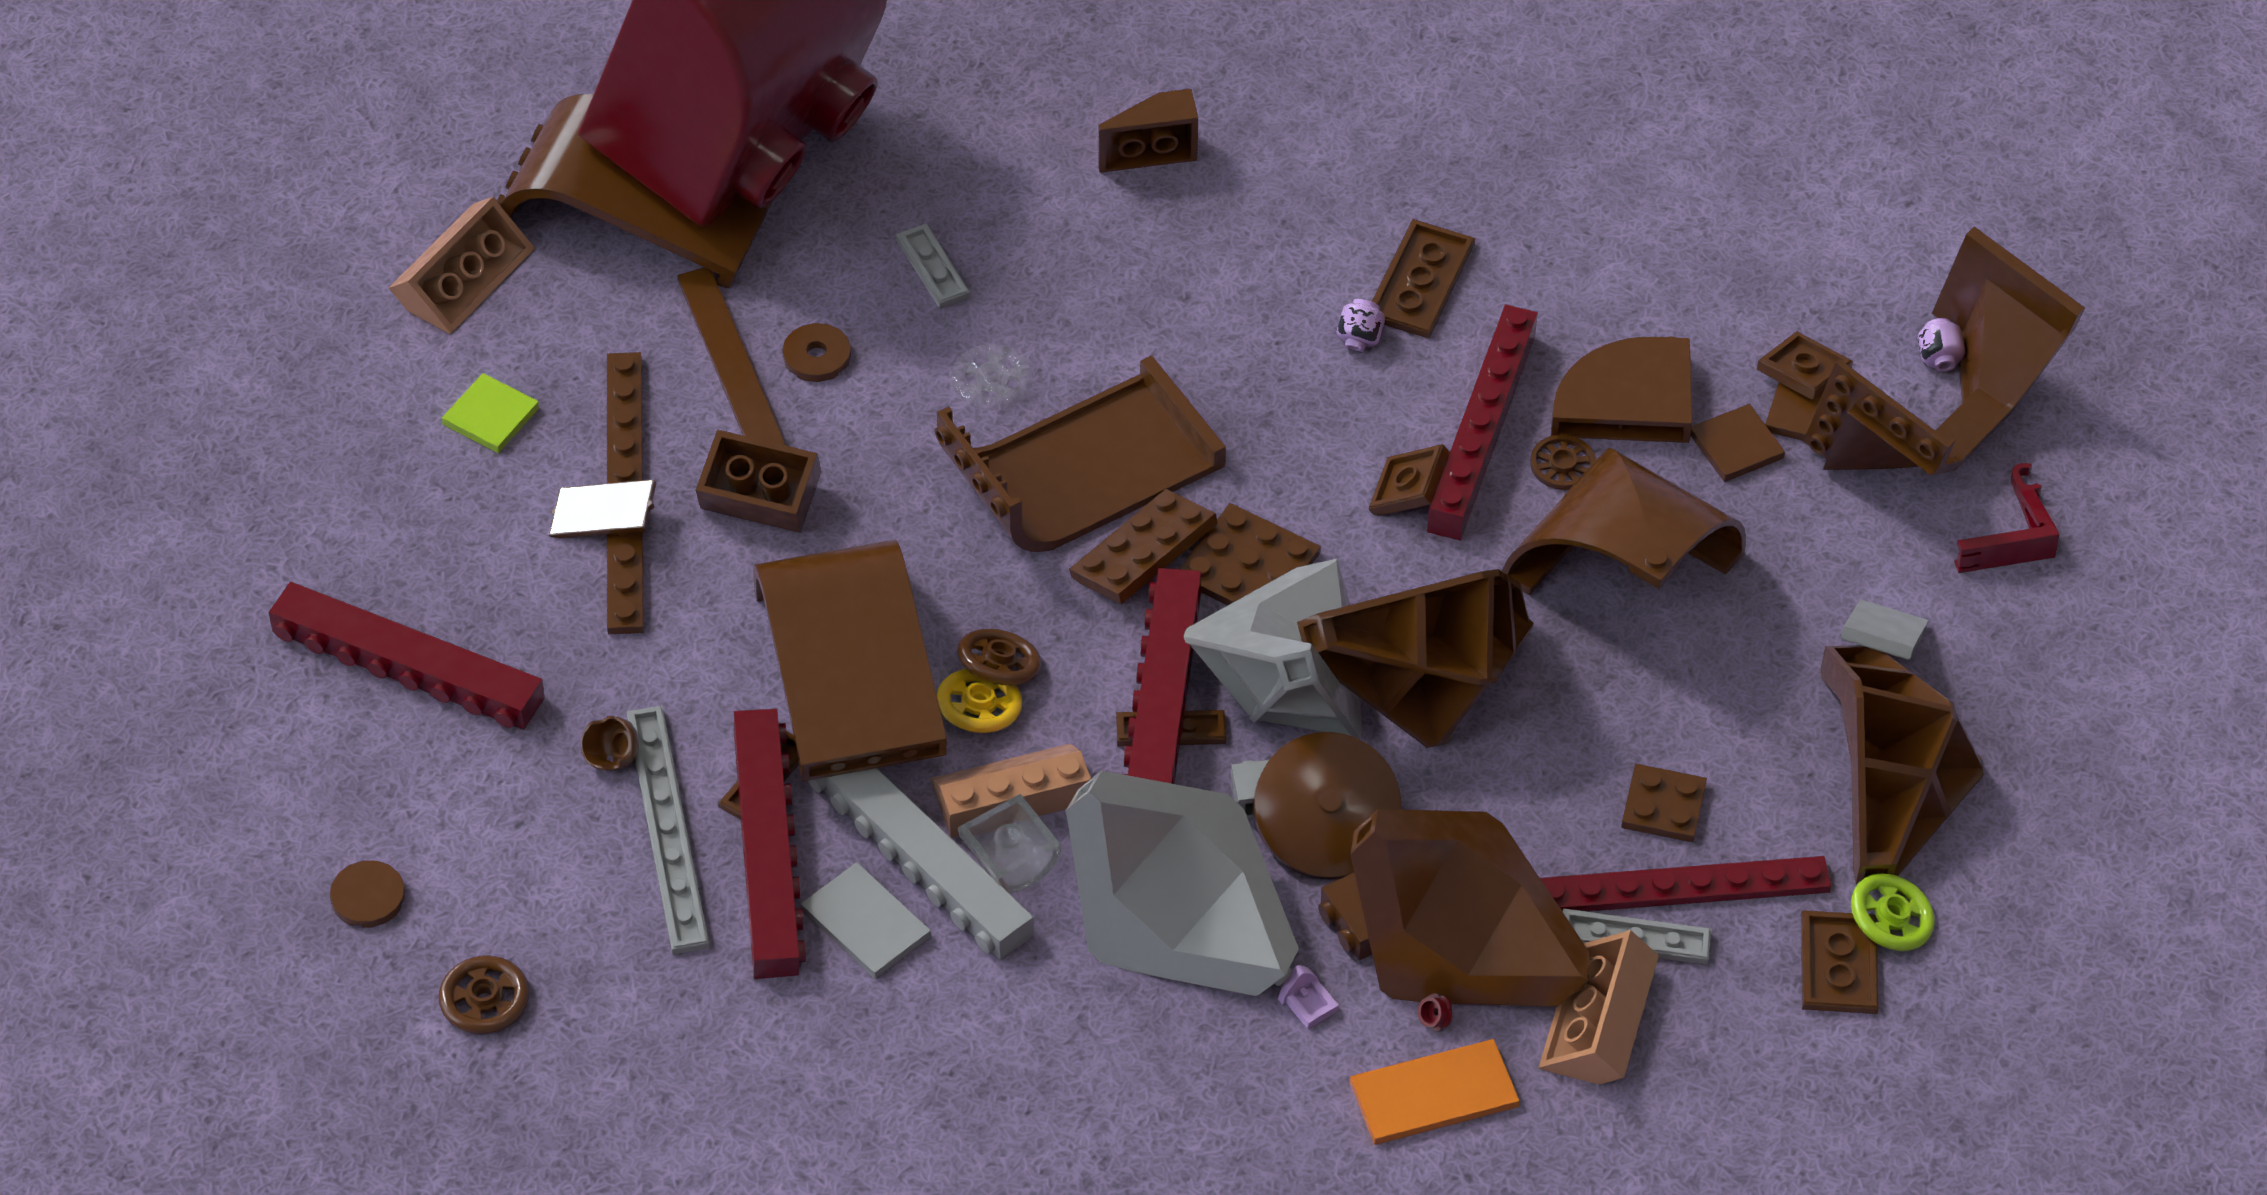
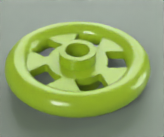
[1851,873,1935,951]

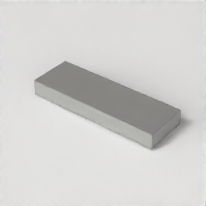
[896,223,970,309]

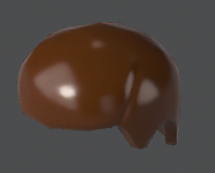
[581,716,639,771]

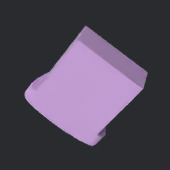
[1278,965,1339,1029]

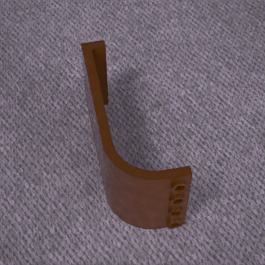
[497,94,773,288]
[935,355,1226,552]
[753,539,947,782]

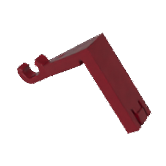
[1954,463,2059,573]

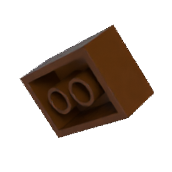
[695,429,822,533]

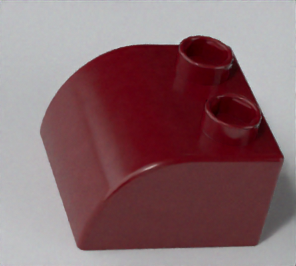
[578,0,887,226]

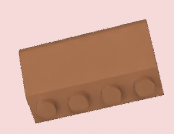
[389,197,535,334]
[930,744,1091,838]
[1538,930,1659,1084]

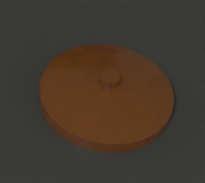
[1253,732,1402,879]

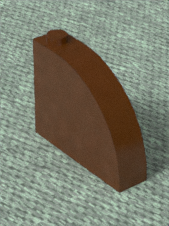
[1551,336,1692,443]

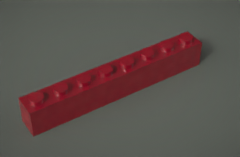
[1427,304,1538,541]
[1122,568,1201,784]
[268,581,545,730]
[733,709,806,979]

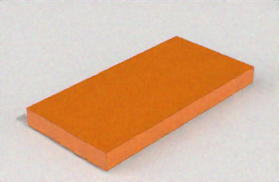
[1350,1039,1519,1145]

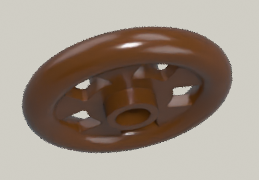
[957,629,1041,686]
[438,955,529,1034]

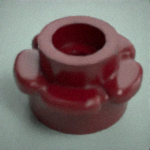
[1418,993,1453,1031]

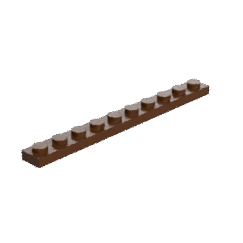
[607,352,644,635]

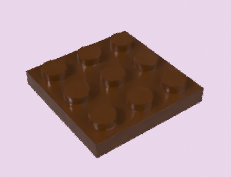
[1180,503,1321,605]

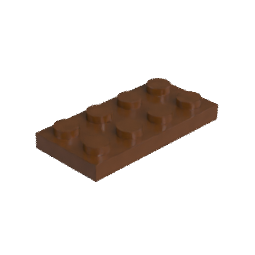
[1069,489,1218,604]

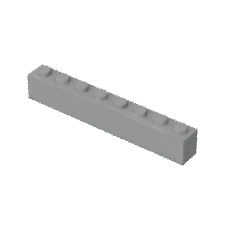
[808,768,1034,960]

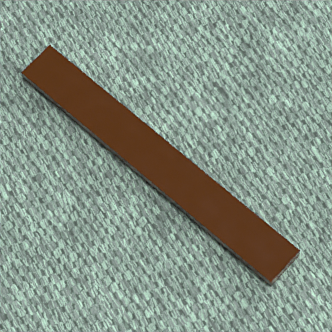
[677,267,786,445]

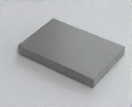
[1840,599,1929,660]
[801,862,931,979]

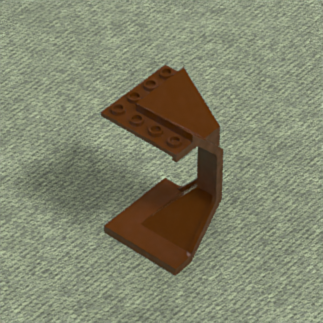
[1803,226,2085,475]

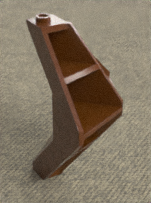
[1297,569,1534,748]
[1820,645,1984,884]
[1351,809,1589,1006]

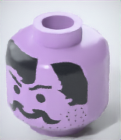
[1337,299,1385,352]
[1918,318,1966,372]

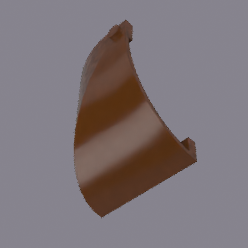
[1502,448,1746,596]

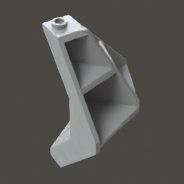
[1184,559,1363,739]
[1066,771,1299,996]

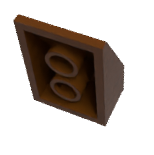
[1098,89,1199,173]

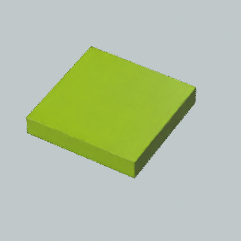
[442,373,540,453]

